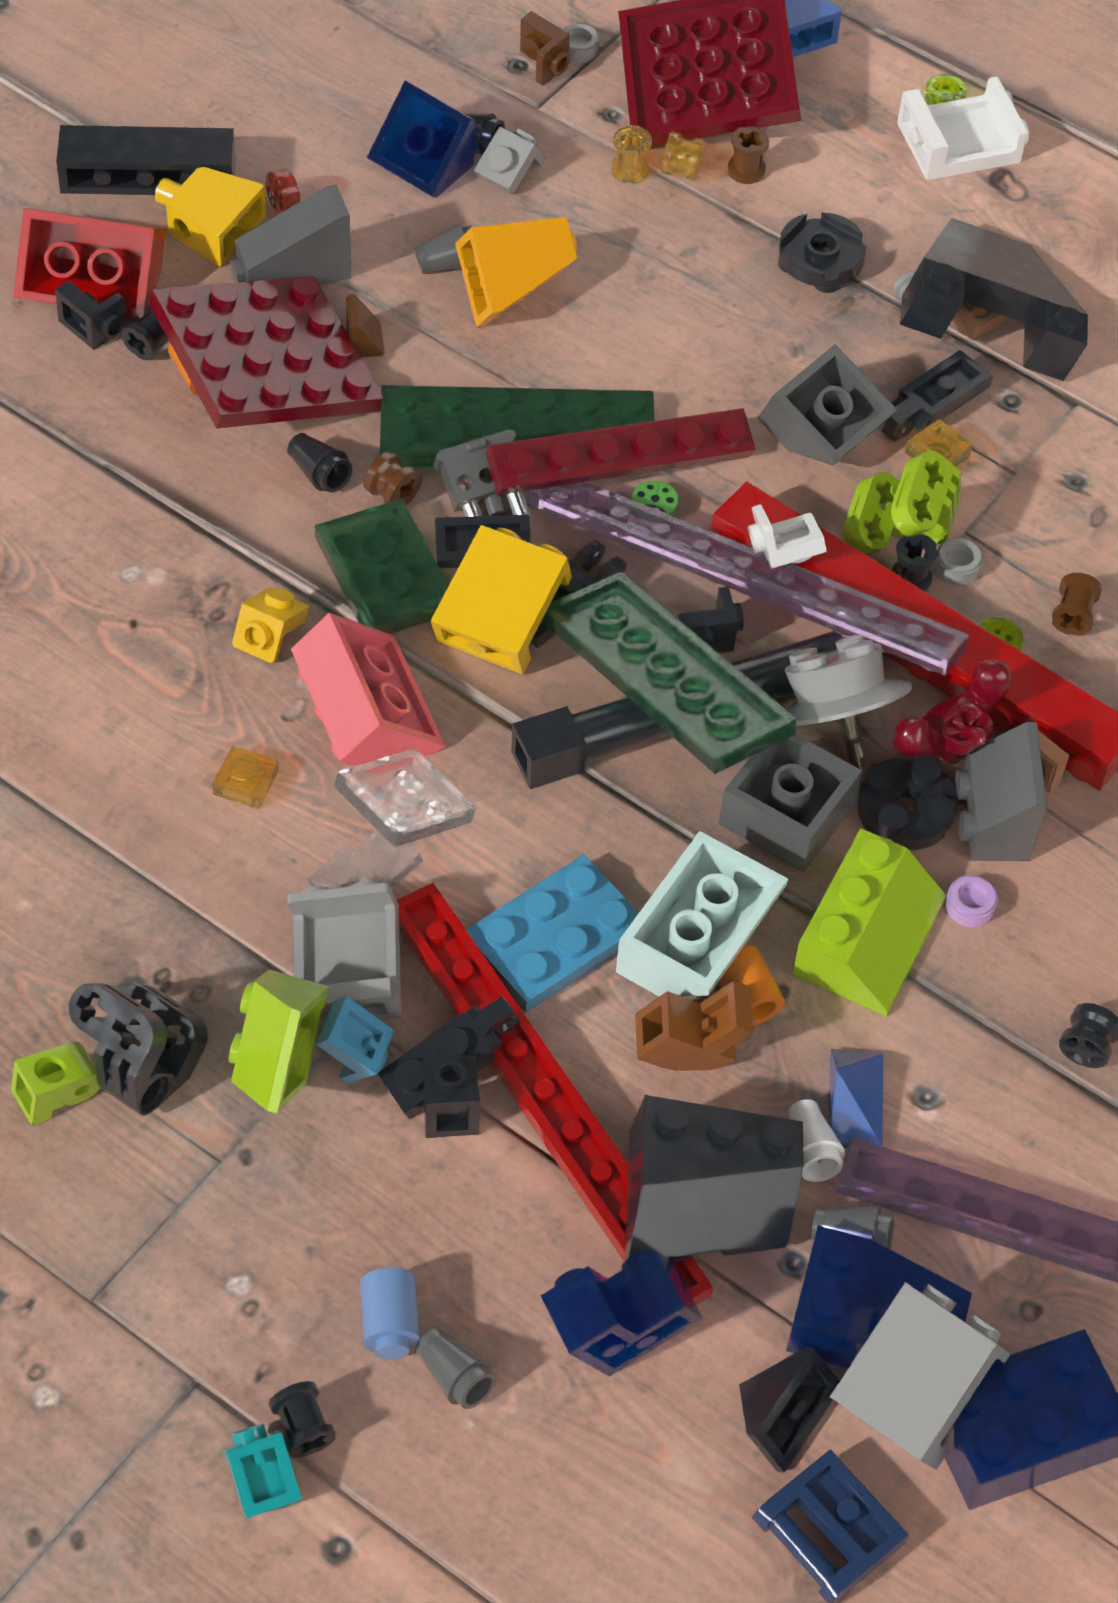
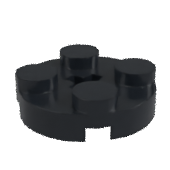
[778,212,866,293]
[857,756,959,850]

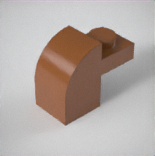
[635,980,753,1071]

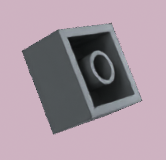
[719,723,862,872]

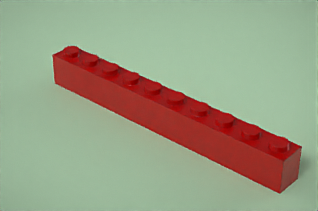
[709,481,1118,791]

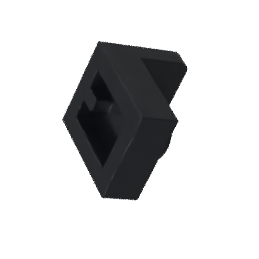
[55,281,127,350]
[422,1055,480,1138]

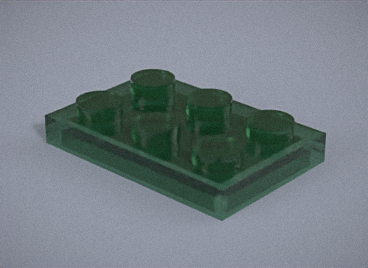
[315,498,449,634]

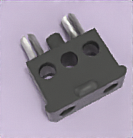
[433,429,531,517]

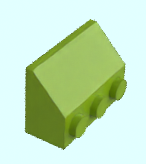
[792,828,947,1017]

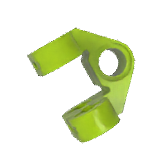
[843,451,962,555]

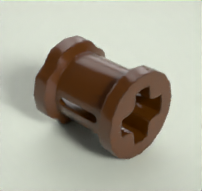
[728,126,769,184]
[1052,572,1102,636]

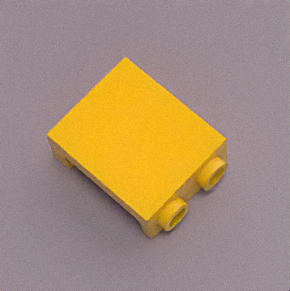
[431,525,572,675]

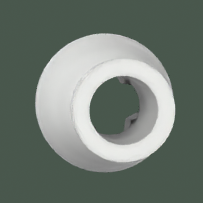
[788,1099,845,1182]

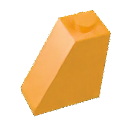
[455,217,577,327]

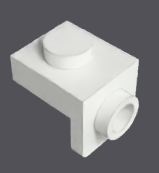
[748,504,827,568]

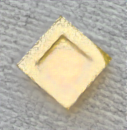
[905,419,972,467]
[212,746,279,810]

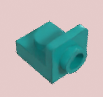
[221,1424,302,1519]

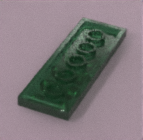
[380,385,655,472]
[542,571,796,774]

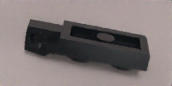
[882,350,993,442]
[377,997,521,1119]

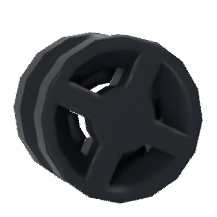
[1059,1003,1118,1068]

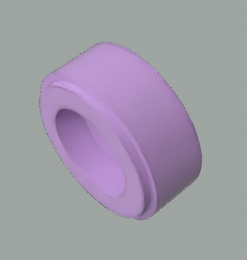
[945,875,998,927]

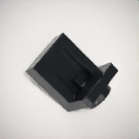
[674,586,744,658]

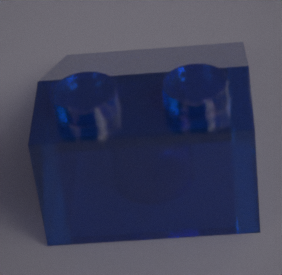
[786,1225,972,1368]

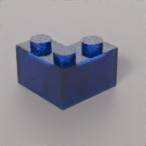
[540,1250,703,1377]

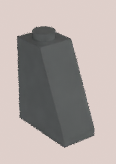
[230,184,351,285]

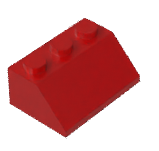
[13,208,166,318]

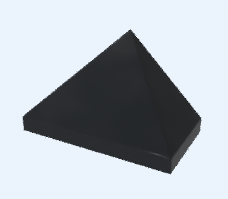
[739,1347,840,1473]

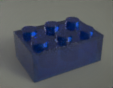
[941,1329,1118,1510]

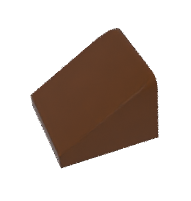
[346,294,385,357]

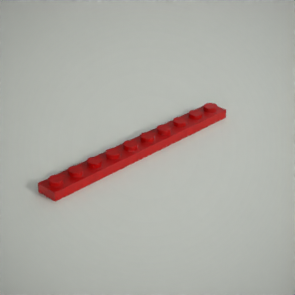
[397,882,713,1322]

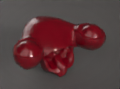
[892,660,1012,765]

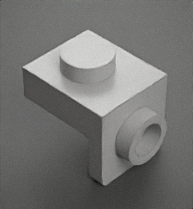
[474,127,545,194]

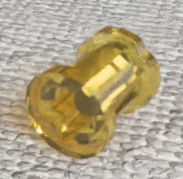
[612,126,652,184]

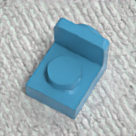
[316,996,394,1084]

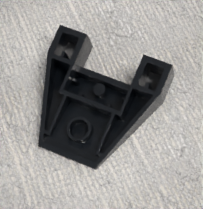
[900,218,1088,381]

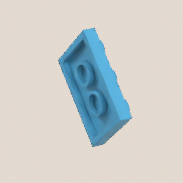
[466,854,639,1013]

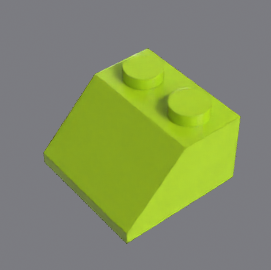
[228,969,329,1114]

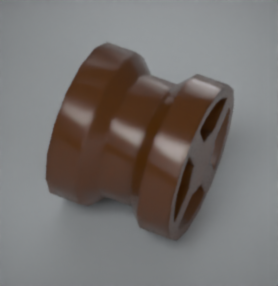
[363,451,422,510]

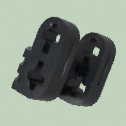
[69,983,208,1116]

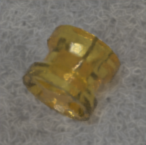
[661,131,706,181]

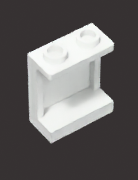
[897,76,1029,180]

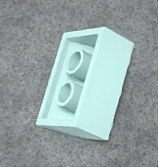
[616,831,788,996]

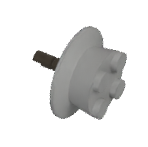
[777,634,912,771]

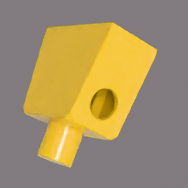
[155,167,266,268]

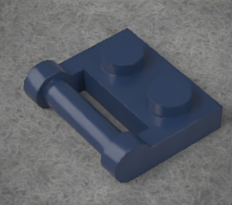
[752,1449,909,1603]

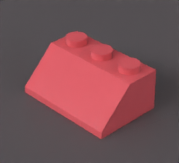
[291,613,446,772]

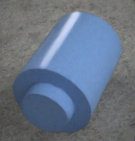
[360,1268,420,1359]

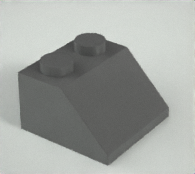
[758,344,897,466]
[955,722,1047,861]

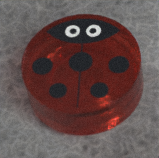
[265,168,300,214]

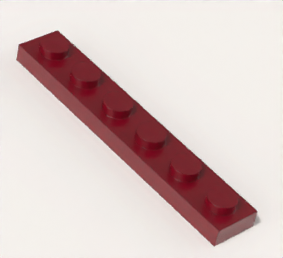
[485,408,756,495]

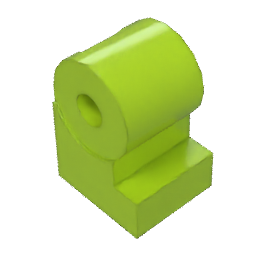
[11,1042,100,1126]

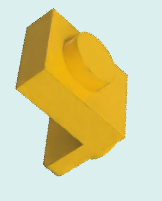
[232,587,310,663]

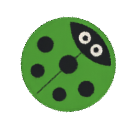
[631,481,678,527]

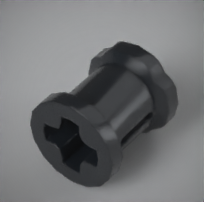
[121,305,167,360]
[891,534,938,591]
[268,1381,336,1458]

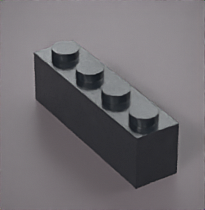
[56,125,236,195]

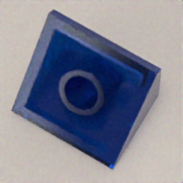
[366,80,475,198]

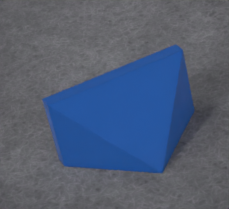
[828,1049,883,1151]

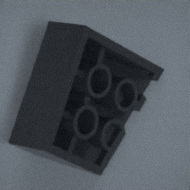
[625,1095,803,1269]

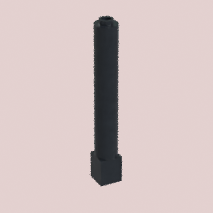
[511,630,846,790]

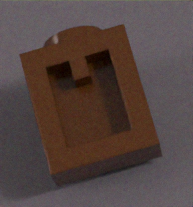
[520,11,570,86]

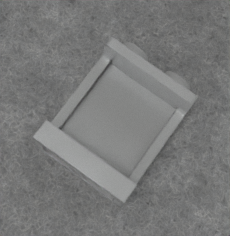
[287,880,401,1026]
[830,1282,1010,1470]

